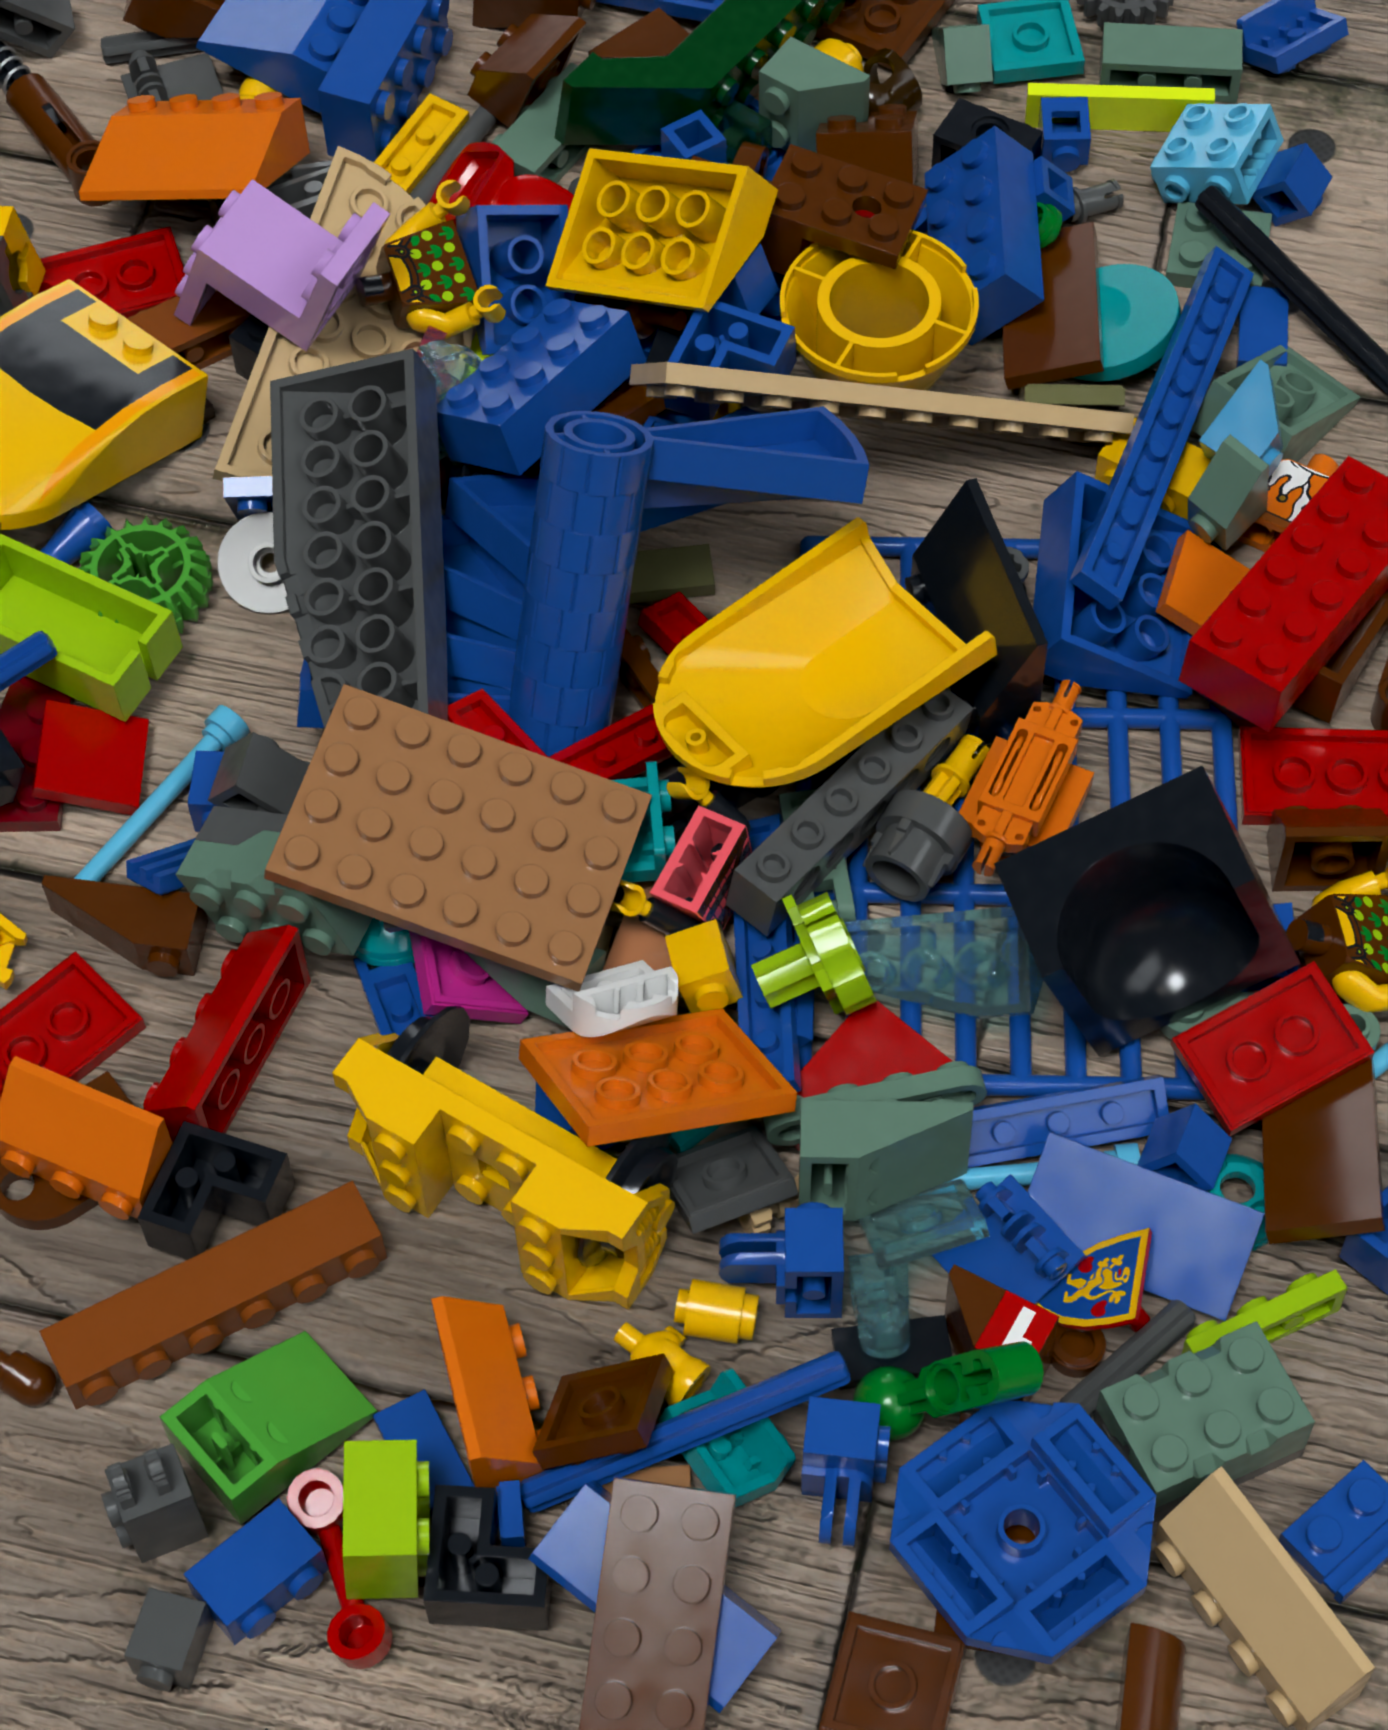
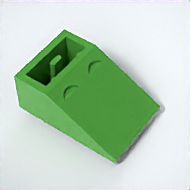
[159,1331,377,1525]

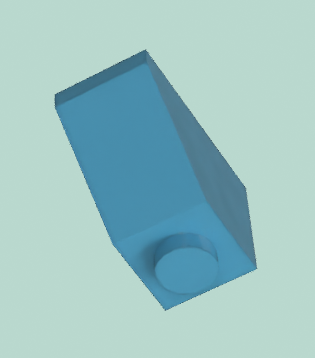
[1199,360,1283,477]

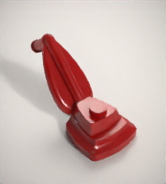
[429,142,574,230]

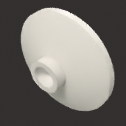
[218,512,288,613]

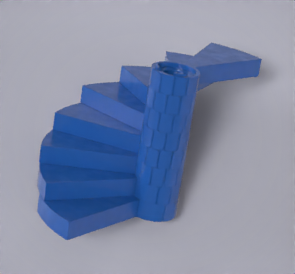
[297,406,869,757]

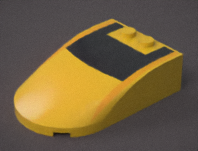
[0,279,208,530]

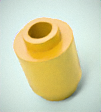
[674,1279,760,1344]

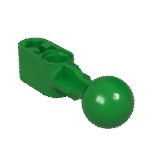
[852,1341,1044,1442]

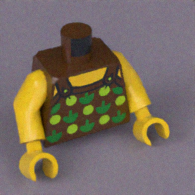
[356,180,506,340]
[1286,865,1388,1013]

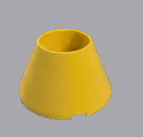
[780,230,979,419]

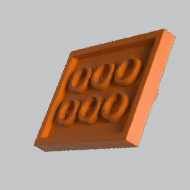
[519,1008,797,1147]

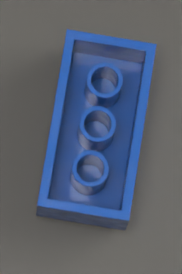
[317,0,453,162]
[924,126,1044,346]
[437,298,647,476]

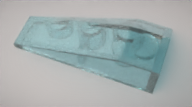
[844,906,1044,1019]

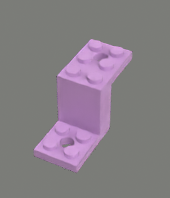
[174,179,390,351]

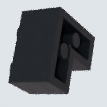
[138,1121,295,1259]
[423,1485,553,1630]

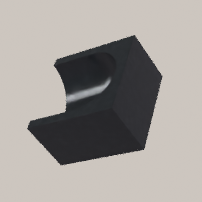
[994,765,1301,1056]

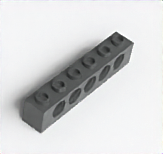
[726,688,974,937]

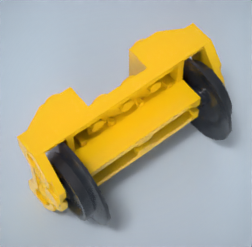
[332,1006,678,1310]

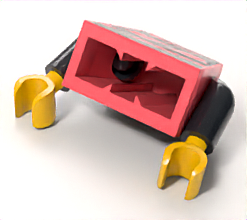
[610,767,752,935]

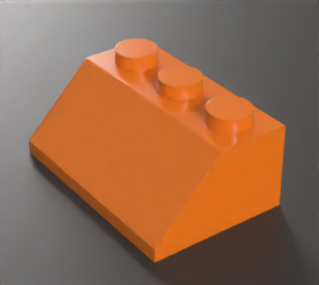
[0,1056,172,1220]
[431,1296,544,1495]

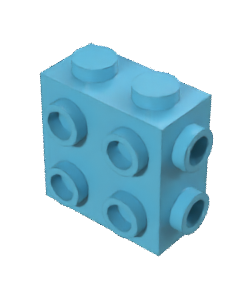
[1150,103,1284,204]

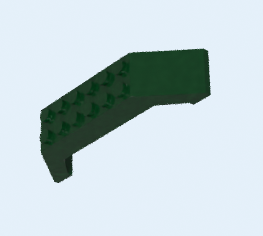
[554,0,847,145]

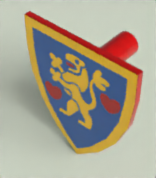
[1036,1228,1152,1332]

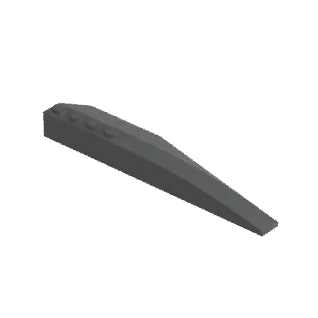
[270,348,448,933]

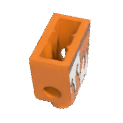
[1237,454,1338,552]

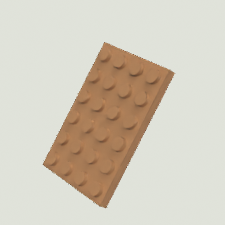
[264,684,652,992]

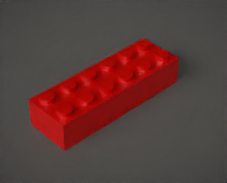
[1178,456,1388,732]

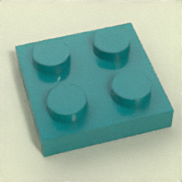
[977,0,1085,84]

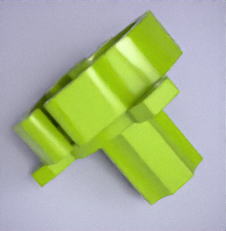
[751,892,877,1015]

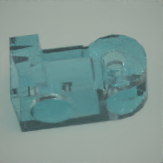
[848,1250,910,1359]

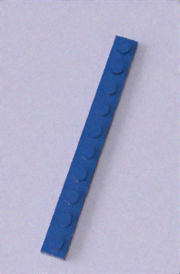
[1069,246,1254,611]

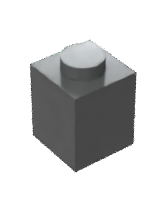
[124,1587,214,1691]

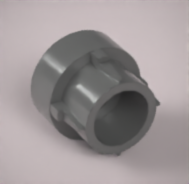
[862,790,973,902]

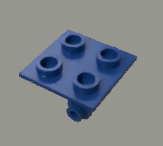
[930,1174,1086,1304]

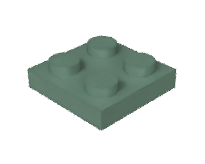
[1165,201,1272,288]

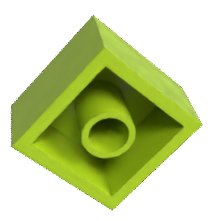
[343,1440,430,1599]

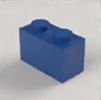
[183,1498,329,1646]

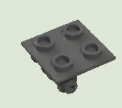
[120,50,224,101]

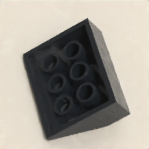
[905,478,1048,747]

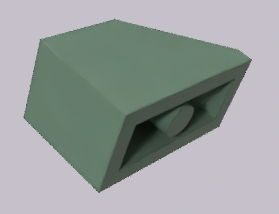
[931,24,993,94]
[1188,434,1269,551]

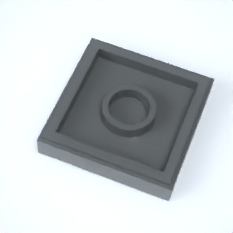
[670,1125,798,1234]

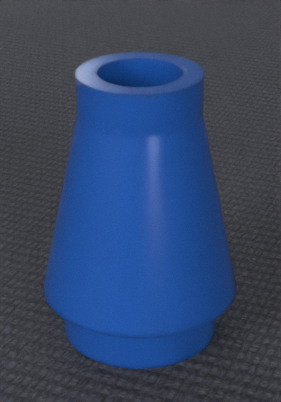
[40,501,113,565]

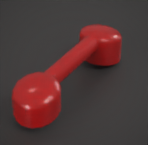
[287,1468,392,1670]

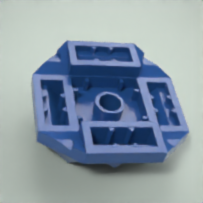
[889,1401,1157,1665]

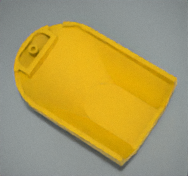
[653,517,997,788]

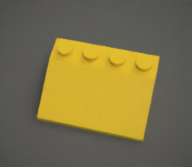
[545,148,778,312]

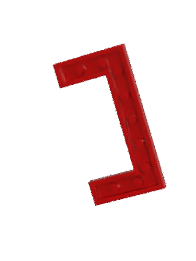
[448,591,709,780]

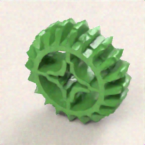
[78,515,213,634]

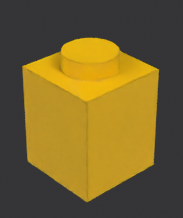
[665,919,743,1013]

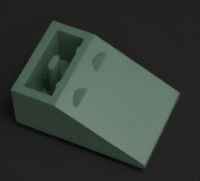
[798,1097,973,1221]

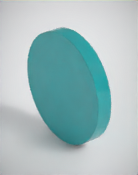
[1073,264,1182,382]

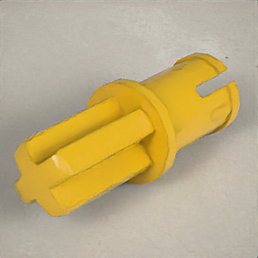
[923,734,989,806]

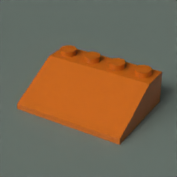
[79,92,310,201]

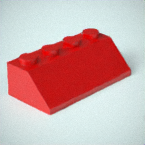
[143,925,311,1144]

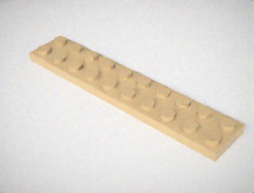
[629,362,1134,443]

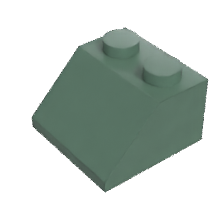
[759,37,870,153]

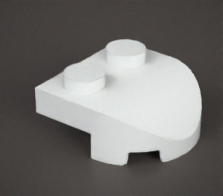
[546,960,678,1037]

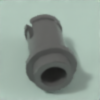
[1066,179,1124,225]

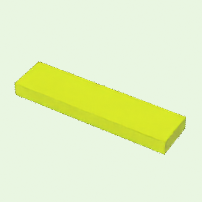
[1025,83,1215,132]

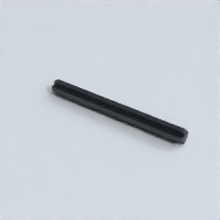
[1195,185,1388,395]

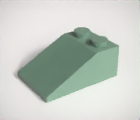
[1191,345,1360,462]

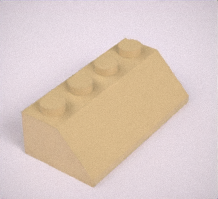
[1154,1466,1375,1730]

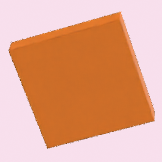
[1155,530,1250,635]

